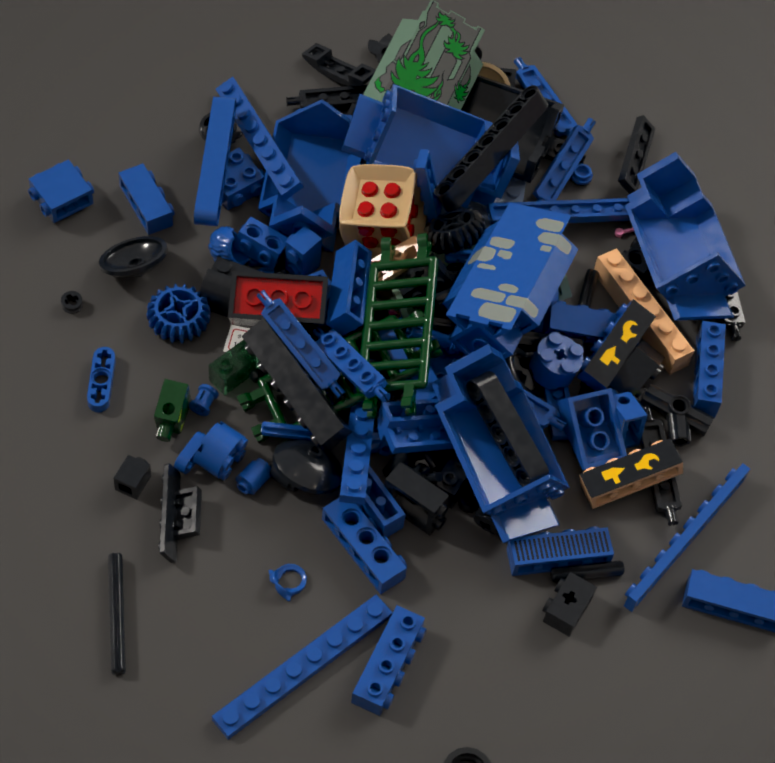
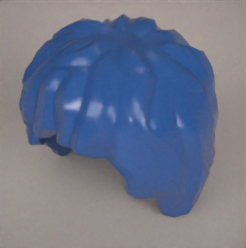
[208,226,250,265]

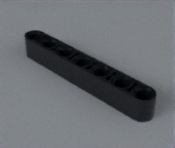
[434,85,548,212]

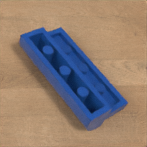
[377,399,454,454]

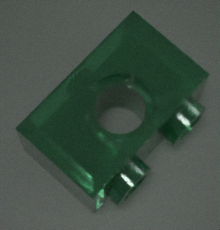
[208,340,260,396]

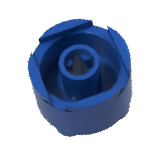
[529,332,584,390]
[193,421,249,481]

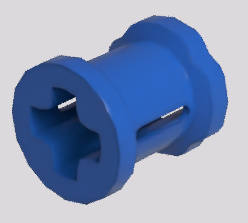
[189,384,219,416]

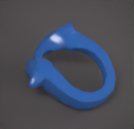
[268,563,307,602]

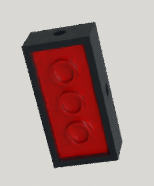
[228,271,331,330]

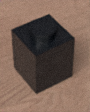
[113,455,151,500]

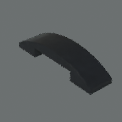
[302,43,376,86]

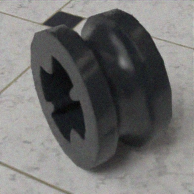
[61,291,83,314]

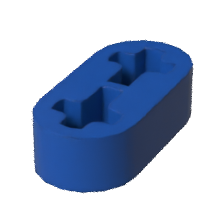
[174,431,206,474]

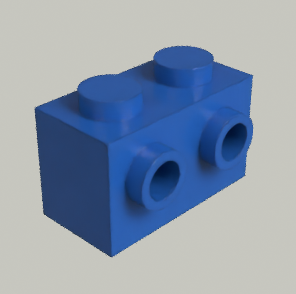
[285,226,322,275]

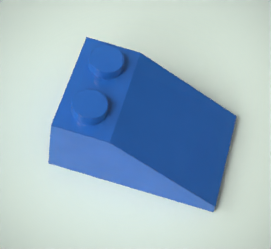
[556,388,627,470]

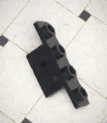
[158,463,202,563]

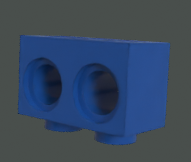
[233,217,288,270]

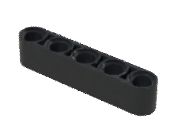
[466,371,549,487]

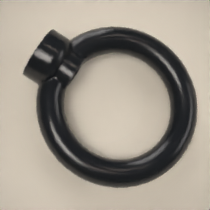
[505,347,542,397]

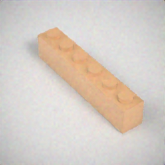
[594,248,694,375]

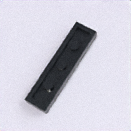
[618,115,655,194]

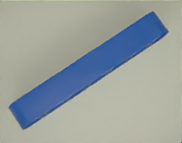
[194,97,236,226]

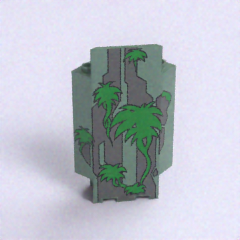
[363,0,485,110]

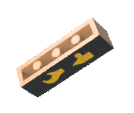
[580,438,683,509]

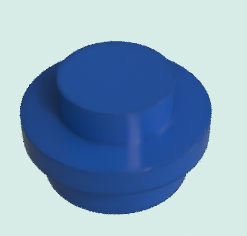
[571,164,593,185]

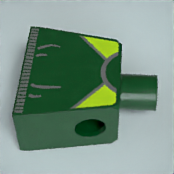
[154,378,191,442]

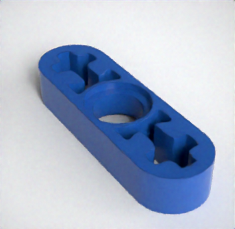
[87,347,116,412]

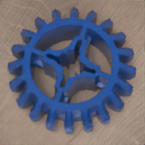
[146,283,211,343]

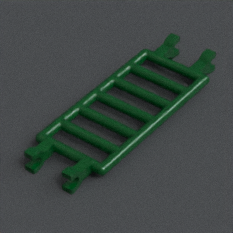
[356,233,439,419]
[237,308,443,443]

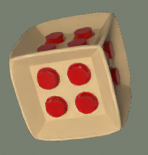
[339,164,427,260]

